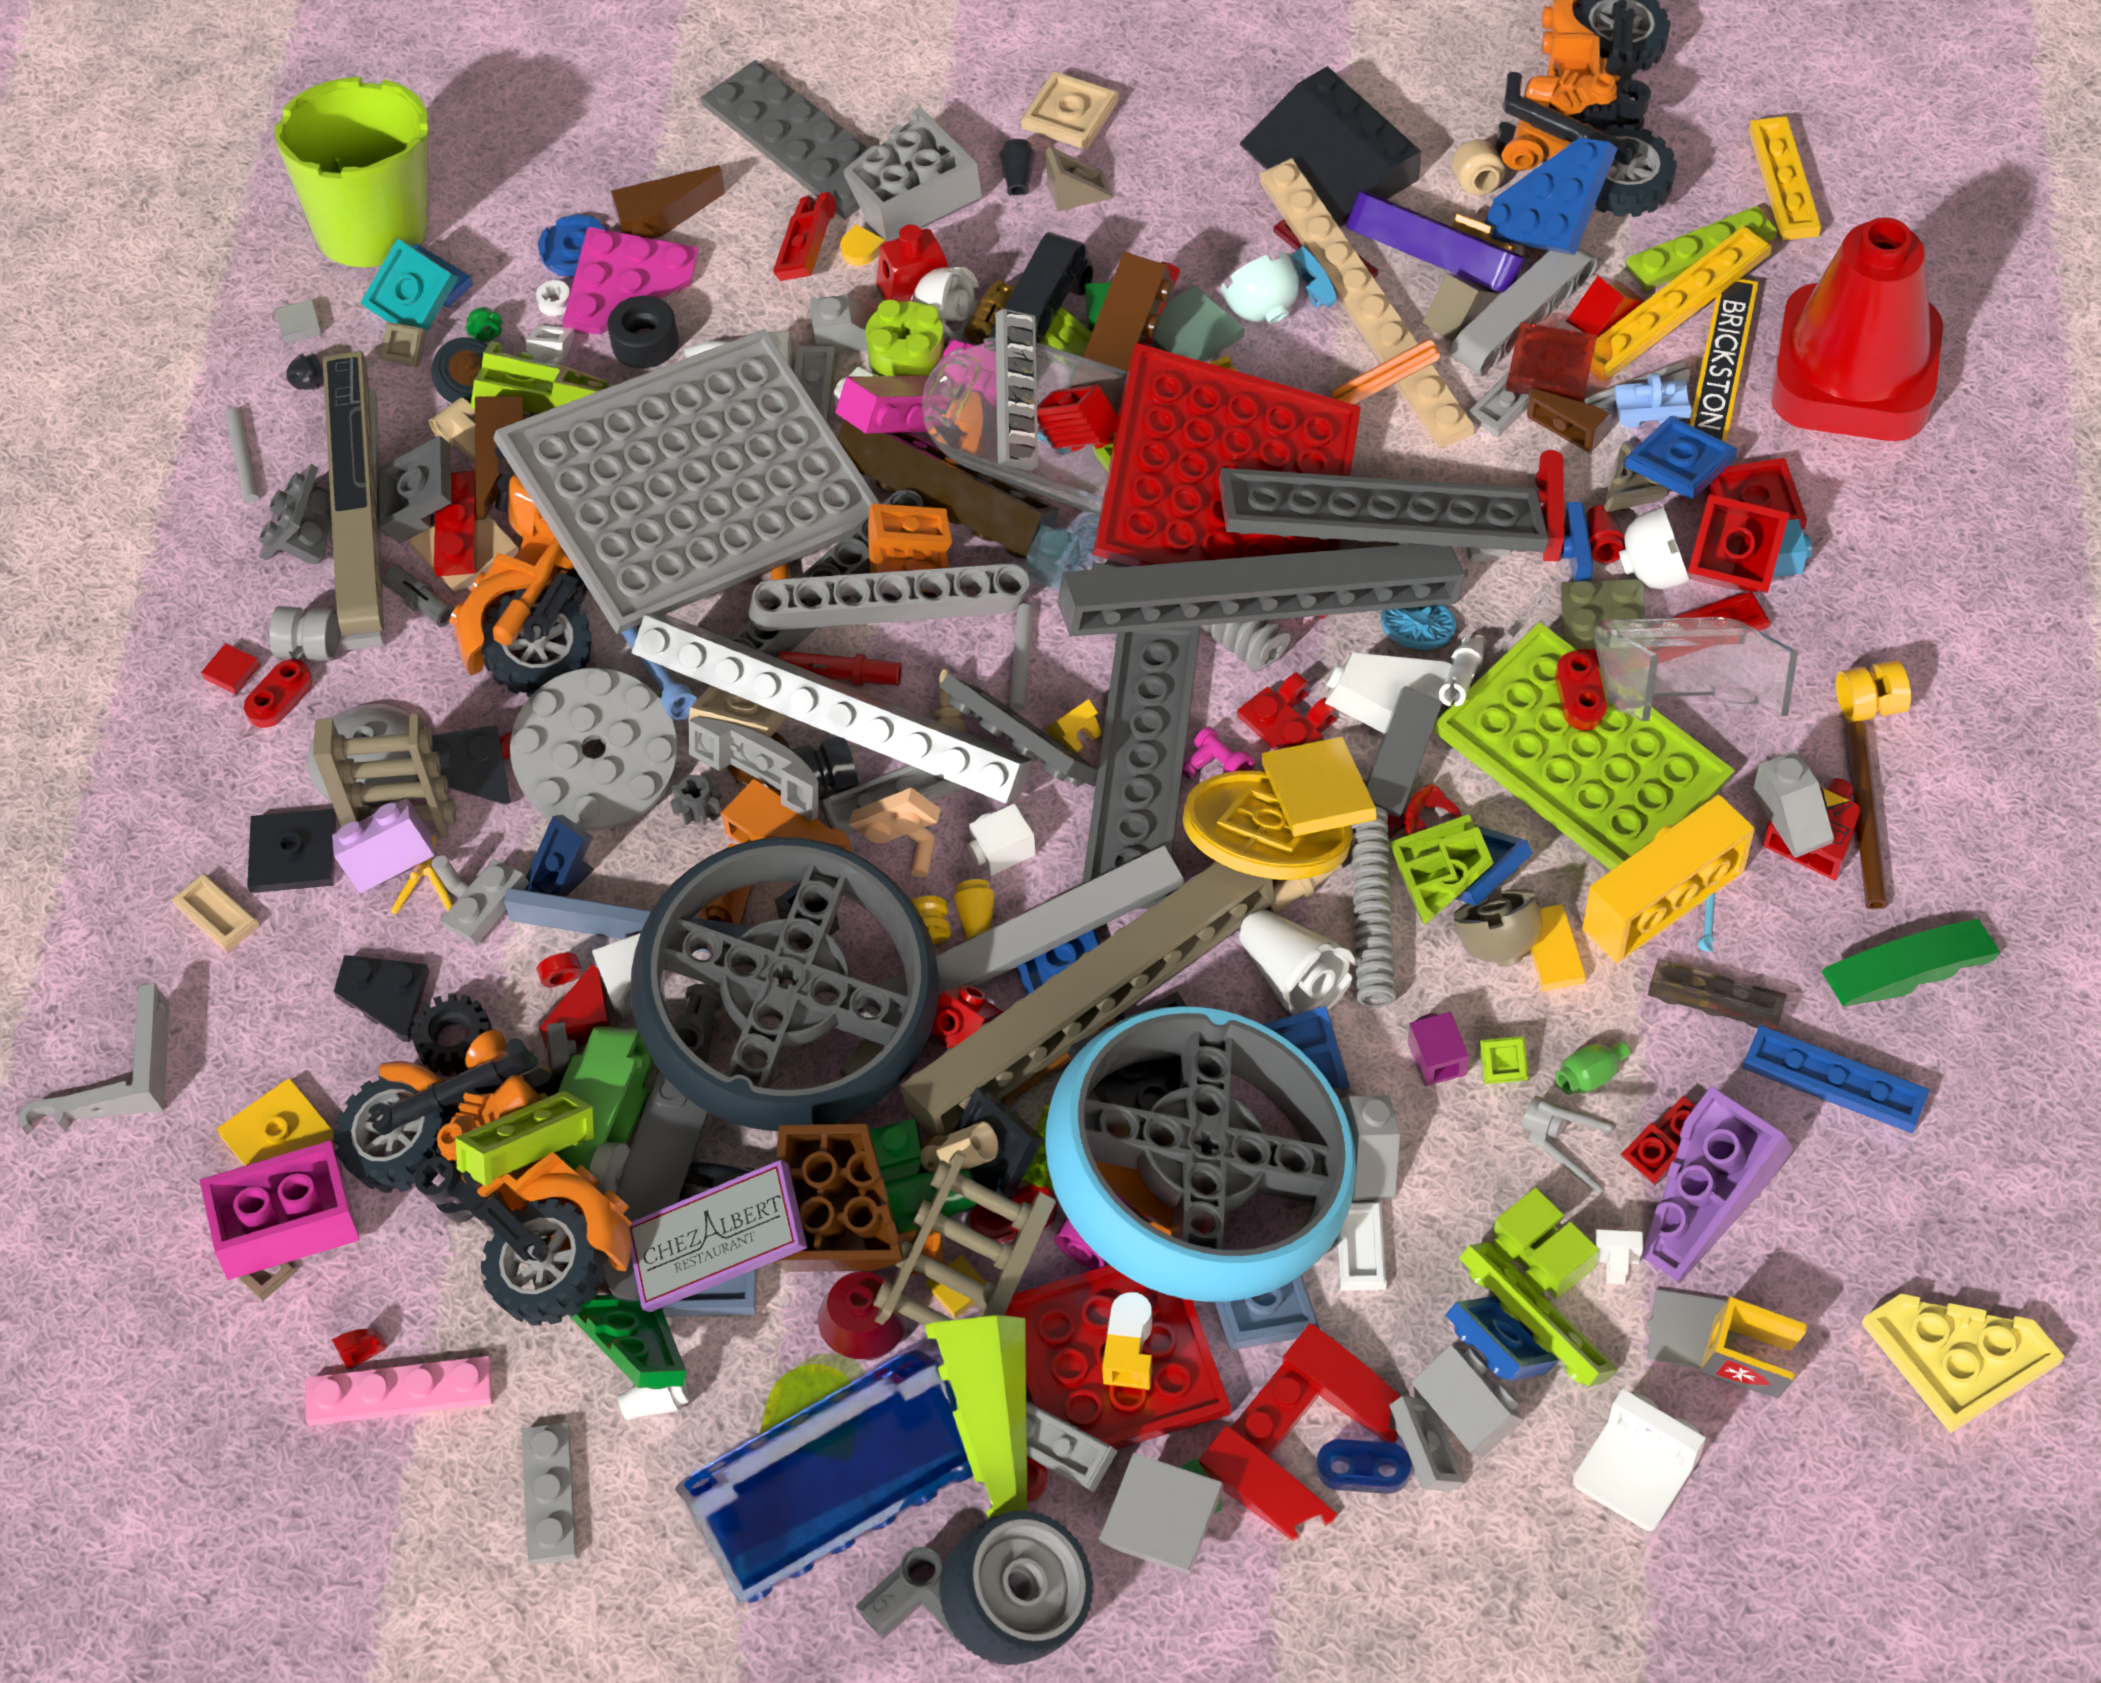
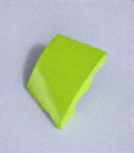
[1389,814,1493,925]

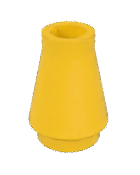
[953,879,995,941]

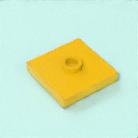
[216,1078,337,1166]

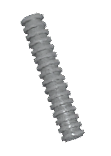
[1351,806,1396,1008]

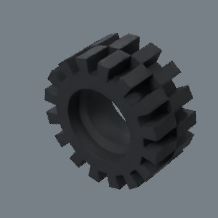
[411,993,493,1077]

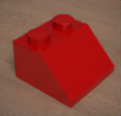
[1687,494,1790,593]

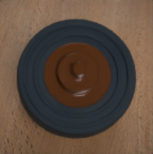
[431,337,488,404]

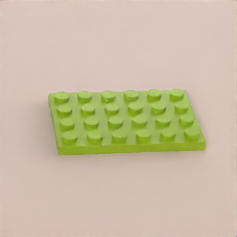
[1432,622,1735,870]

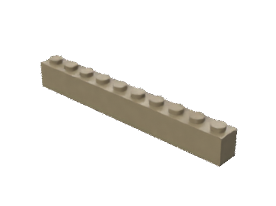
[900,861,1275,1137]

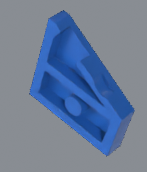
[1261,1006,1350,1089]

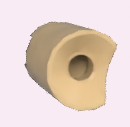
[920,1121,998,1173]

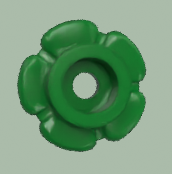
[466,307,503,342]

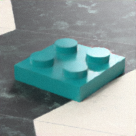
[360,238,459,332]

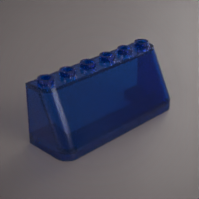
[675,1350,974,1604]

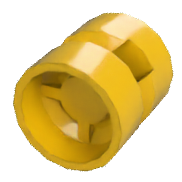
[1835,660,1911,723]

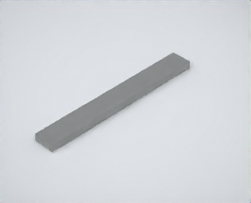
[862,845,1184,1018]

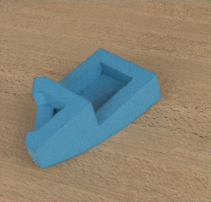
[1292,246,1337,308]

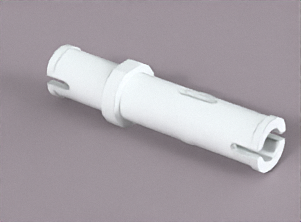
[1439,634,1488,706]

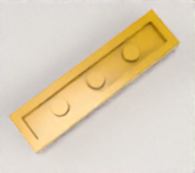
[1748,116,1821,241]

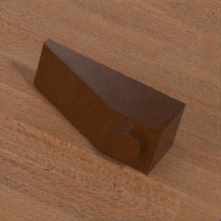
[611,165,725,239]
[475,396,531,520]

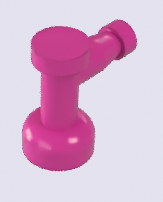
[1183,726,1255,779]

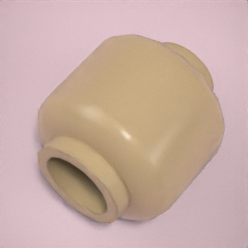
[1451,140,1505,196]

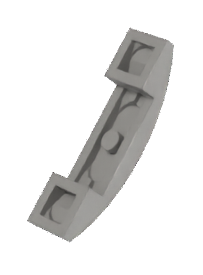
[689,717,819,821]

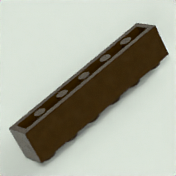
[838,419,1060,558]

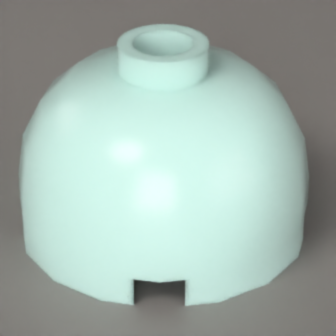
[1221,251,1299,324]

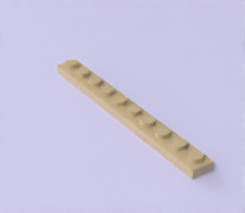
[1259,159,1474,449]

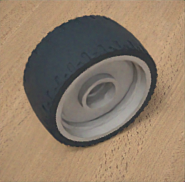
[939,1510,1094,1665]

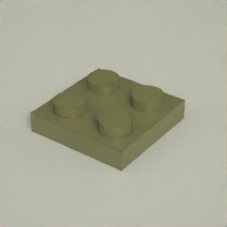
[1561,580,1647,649]

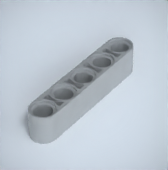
[1450,247,1598,377]

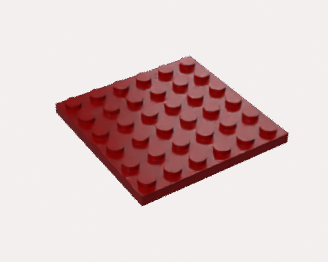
[1092,343,1361,618]

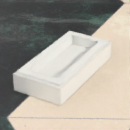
[1337,1202,1387,1291]

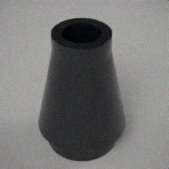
[999,139,1036,195]

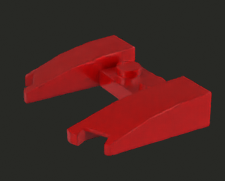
[1198,1323,1401,1541]

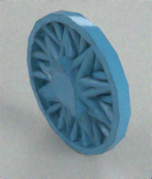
[1380,605,1457,650]

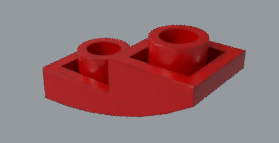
[1621,1096,1696,1186]

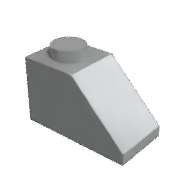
[810,294,877,354]
[1752,750,1834,858]
[1342,1095,1400,1202]

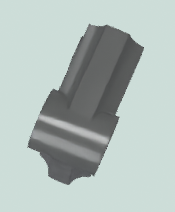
[855,1546,959,1641]

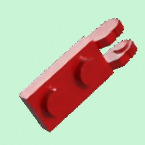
[773,192,837,282]

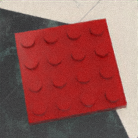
[1004,1265,1231,1450]

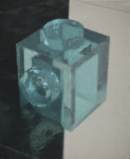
[1027,525,1080,591]

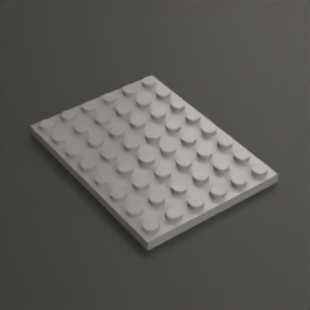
[493,329,880,634]

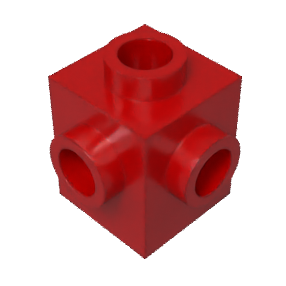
[931,985,1004,1049]

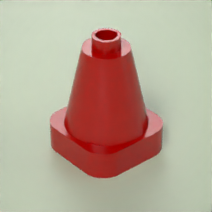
[1771,217,1943,441]

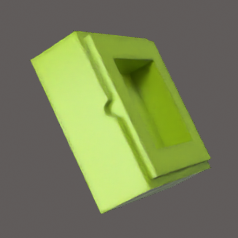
[1479,1036,1529,1085]

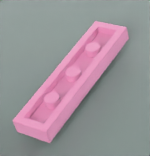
[305,1356,492,1426]

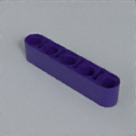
[1345,191,1525,293]

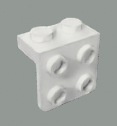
[1573,1388,1706,1531]

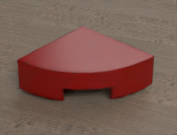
[331,1328,387,1370]

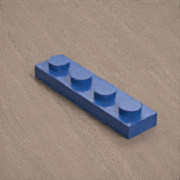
[1742,1025,1930,1134]

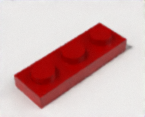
[433,470,478,577]

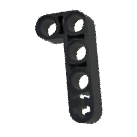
[986,232,1094,352]

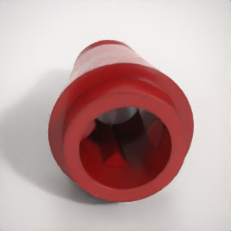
[1586,505,1625,564]

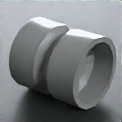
[269,606,340,661]

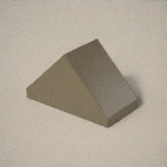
[1045,146,1113,212]
[1422,273,1498,342]

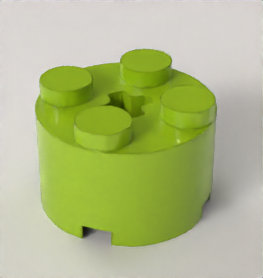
[865,300,945,379]

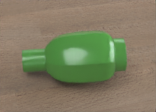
[1555,1041,1631,1095]

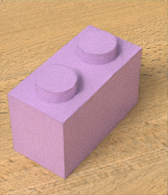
[332,798,434,894]

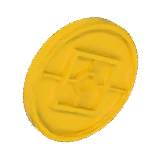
[1183,771,1353,880]

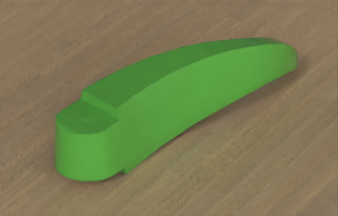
[529,1026,652,1287]

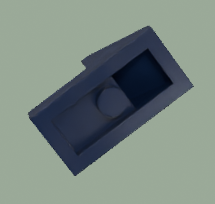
[524,815,595,897]

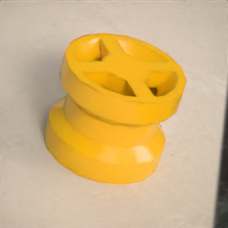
[911,895,951,944]

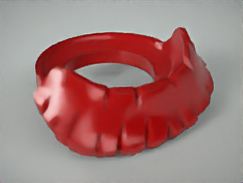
[1405,784,1462,835]

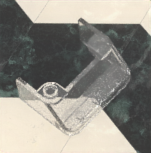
[1594,617,1798,721]

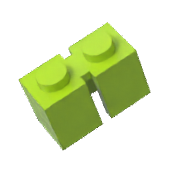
[1493,1187,1599,1300]

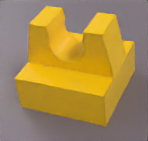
[1045,699,1102,753]

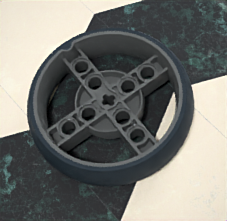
[631,837,939,1132]

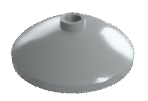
[307,704,419,807]

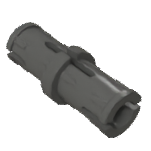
[382,564,455,627]

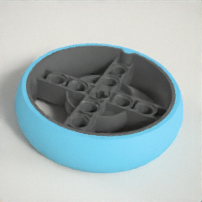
[1046,1006,1356,1302]

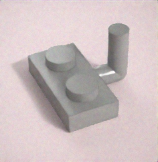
[432,855,529,946]

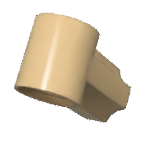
[429,397,475,462]

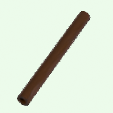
[1845,721,1888,909]

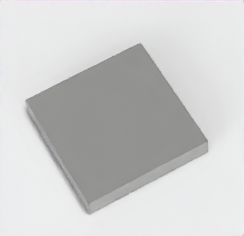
[1099,1453,1223,1575]

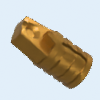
[964,279,1014,346]

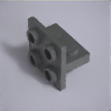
[259,464,332,564]

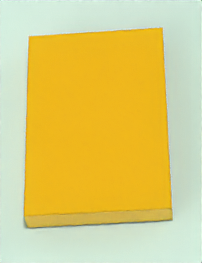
[1261,737,1376,837]

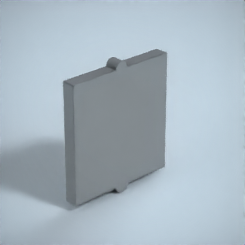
[1646,1289,1737,1369]

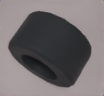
[607,295,679,369]

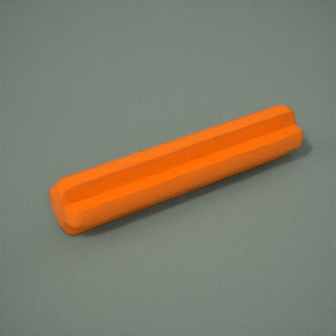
[1330,339,1440,404]

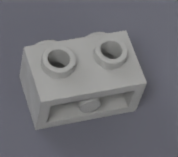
[1411,1344,1525,1457]

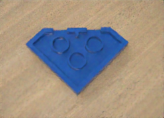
[1485,138,1618,255]

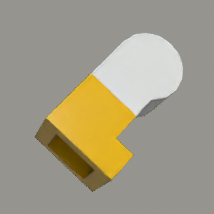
[1103,1292,1152,1389]

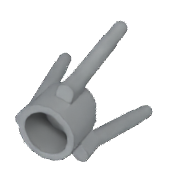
[1522,1096,1615,1194]

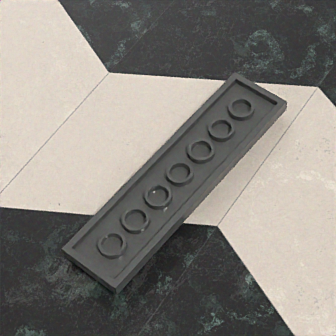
[1219,468,1548,552]
[1082,626,1200,909]

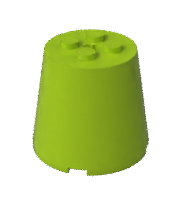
[274,77,429,267]

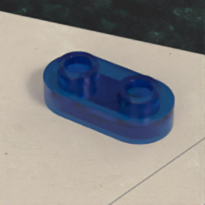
[1316,1439,1412,1494]

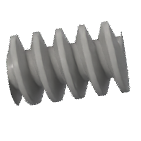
[1200,620,1291,671]

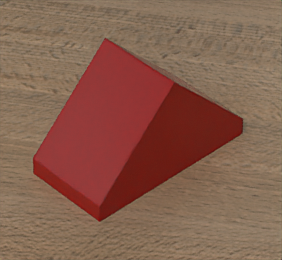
[1566,275,1645,341]
[539,964,611,1048]

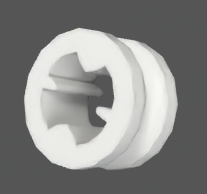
[536,280,570,316]

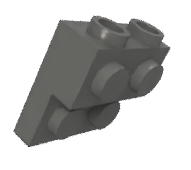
[377,435,452,544]

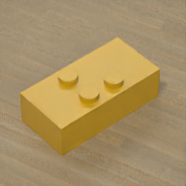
[1582,794,1755,964]

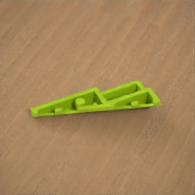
[470,341,609,413]
[925,1315,1027,1519]

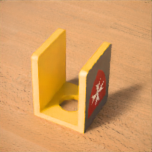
[1699,1297,1807,1399]

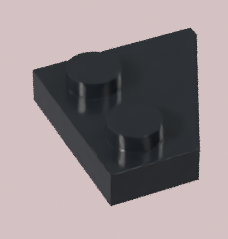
[432,725,511,805]
[333,955,429,1042]

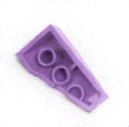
[1641,1086,1793,1283]

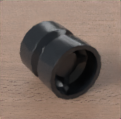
[791,736,859,798]

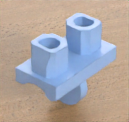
[1614,373,1692,428]

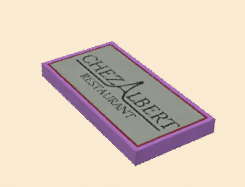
[629,1160,807,1312]

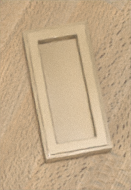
[171,873,260,953]

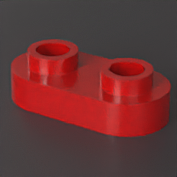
[1554,651,1607,731]
[244,659,313,728]

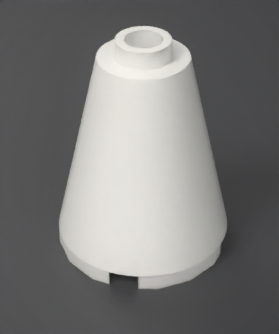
[1239,910,1355,1016]

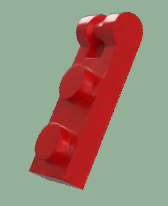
[1535,450,1564,562]

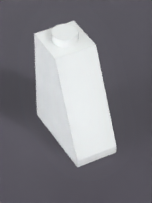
[1325,652,1452,733]

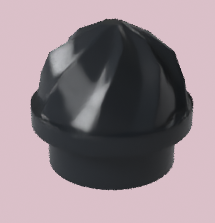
[286,353,324,390]

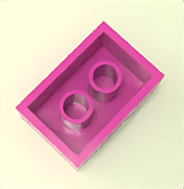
[199,1140,360,1280]

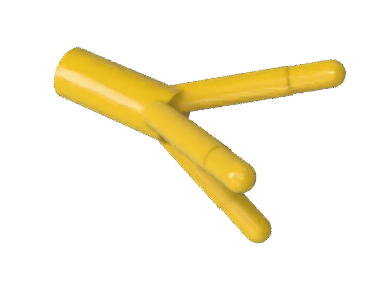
[391,835,454,914]

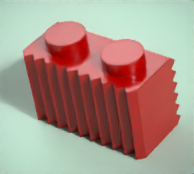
[1037,384,1119,452]

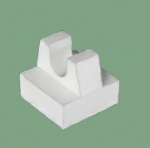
[1593,1229,1643,1284]

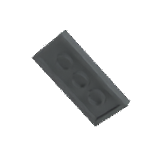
[939,674,1098,787]

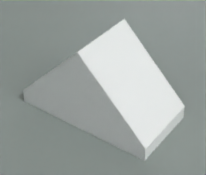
[592,933,641,1021]

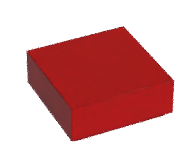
[201,643,260,695]

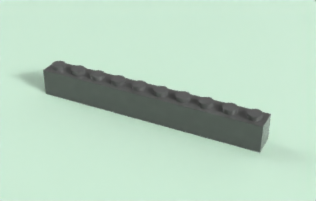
[1057,544,1465,637]

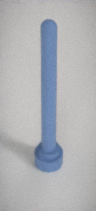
[621,627,697,721]

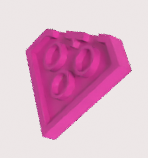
[563,227,699,335]

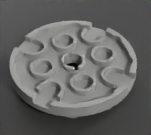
[510,668,678,831]

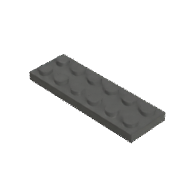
[701,60,869,219]

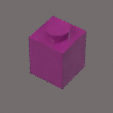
[1407,1012,1469,1087]

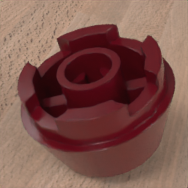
[818,1271,909,1361]

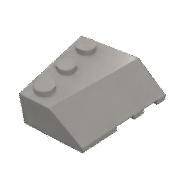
[843,106,982,242]

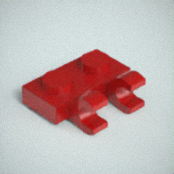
[1237,672,1337,750]

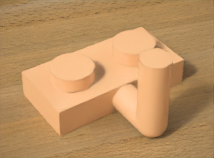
[849,787,941,878]

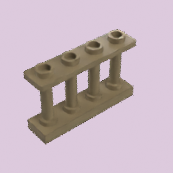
[313,713,456,839]
[873,1152,1056,1326]

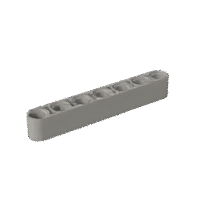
[749,564,1029,631]

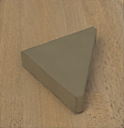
[1604,441,1668,512]

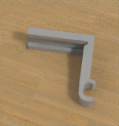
[18,983,170,1135]

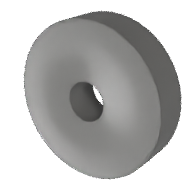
[589,1141,630,1195]

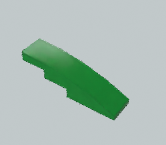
[1822,918,2001,1007]

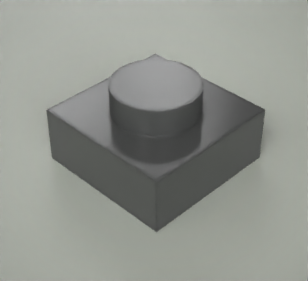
[547,1022,577,1084]

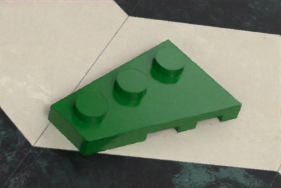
[568,1295,686,1390]

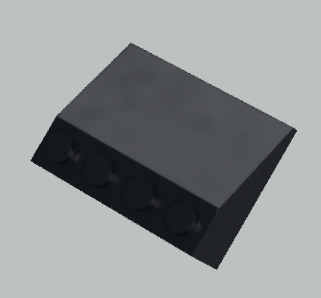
[1240,66,1421,228]

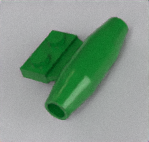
[870,1118,978,1235]

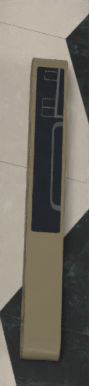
[323,351,384,636]

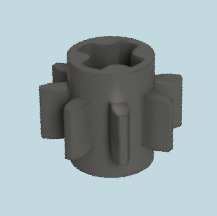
[670,774,723,825]

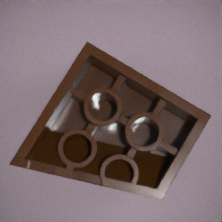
[772,1124,905,1272]

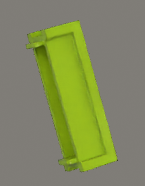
[455,1091,594,1186]

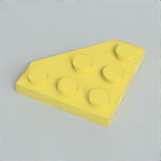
[1862,1294,2065,1434]

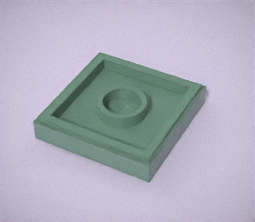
[1152,285,1244,362]

